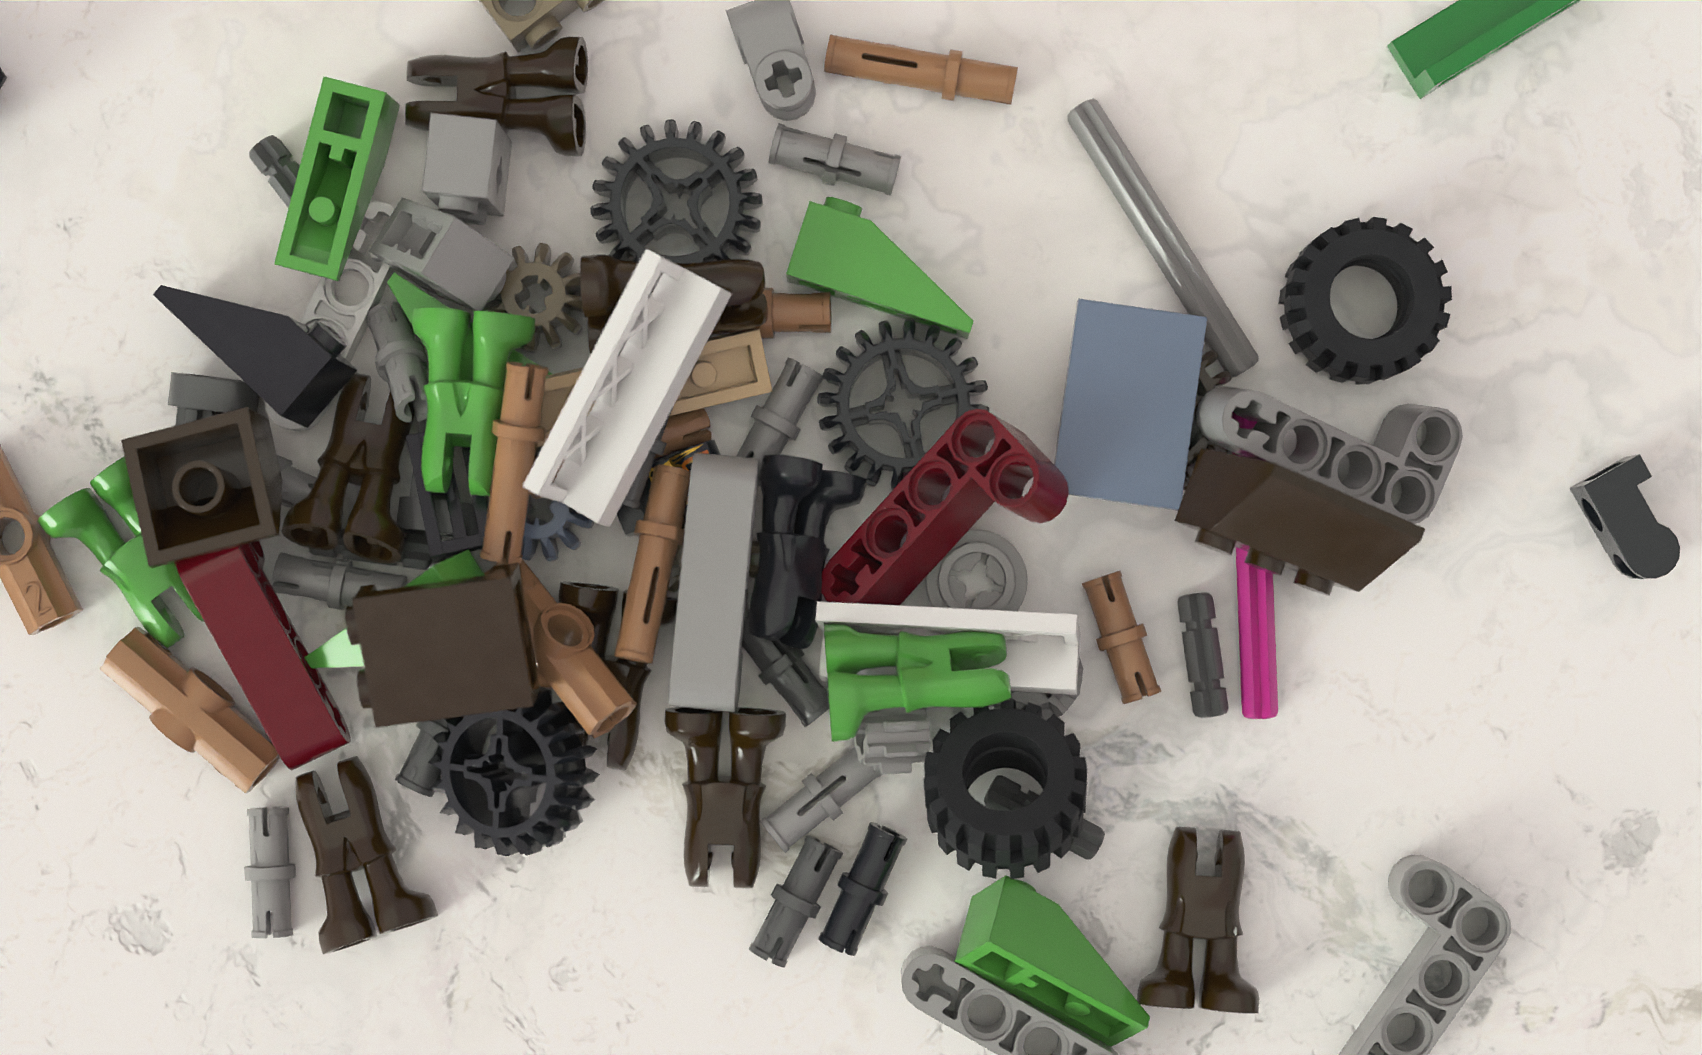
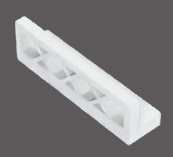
[523,249,732,527]
[815,602,1080,695]

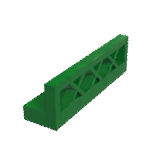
[1387,0,1582,99]

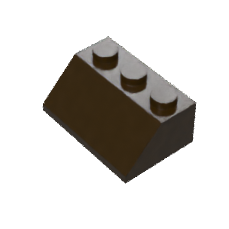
[1175,448,1425,596]

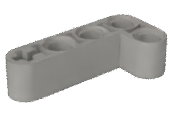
[1196,386,1463,524]
[669,453,759,712]
[1338,855,1511,1055]
[901,946,1118,1055]

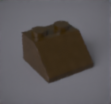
[121,407,282,568]

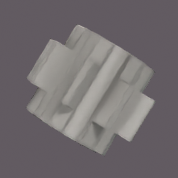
[854,707,930,775]

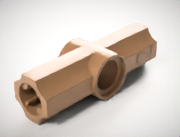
[0,445,83,635]
[484,558,637,739]
[100,627,280,793]

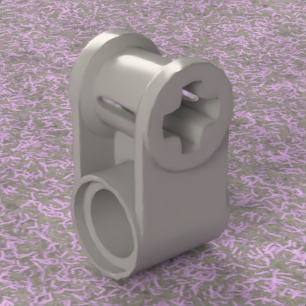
[726,0,816,121]

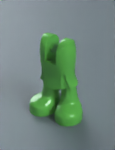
[412,308,536,496]
[37,456,204,648]
[824,623,1011,742]

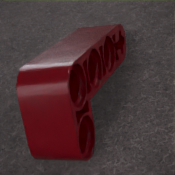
[822,409,1069,606]
[175,541,351,771]

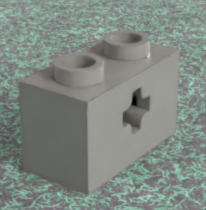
[422,113,512,225]

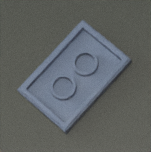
[1054,299,1207,511]

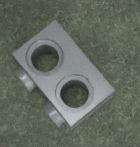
[369,197,514,311]

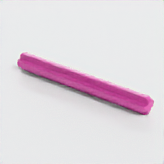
[1231,412,1278,719]

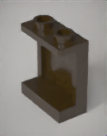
[345,563,540,728]

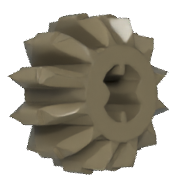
[487,243,583,352]

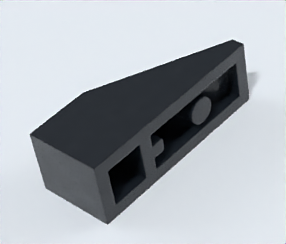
[153,285,357,428]

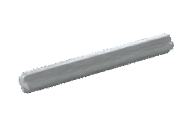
[1067,98,1259,377]

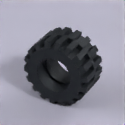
[1279,217,1452,385]
[923,699,1087,879]

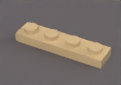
[537,328,773,448]

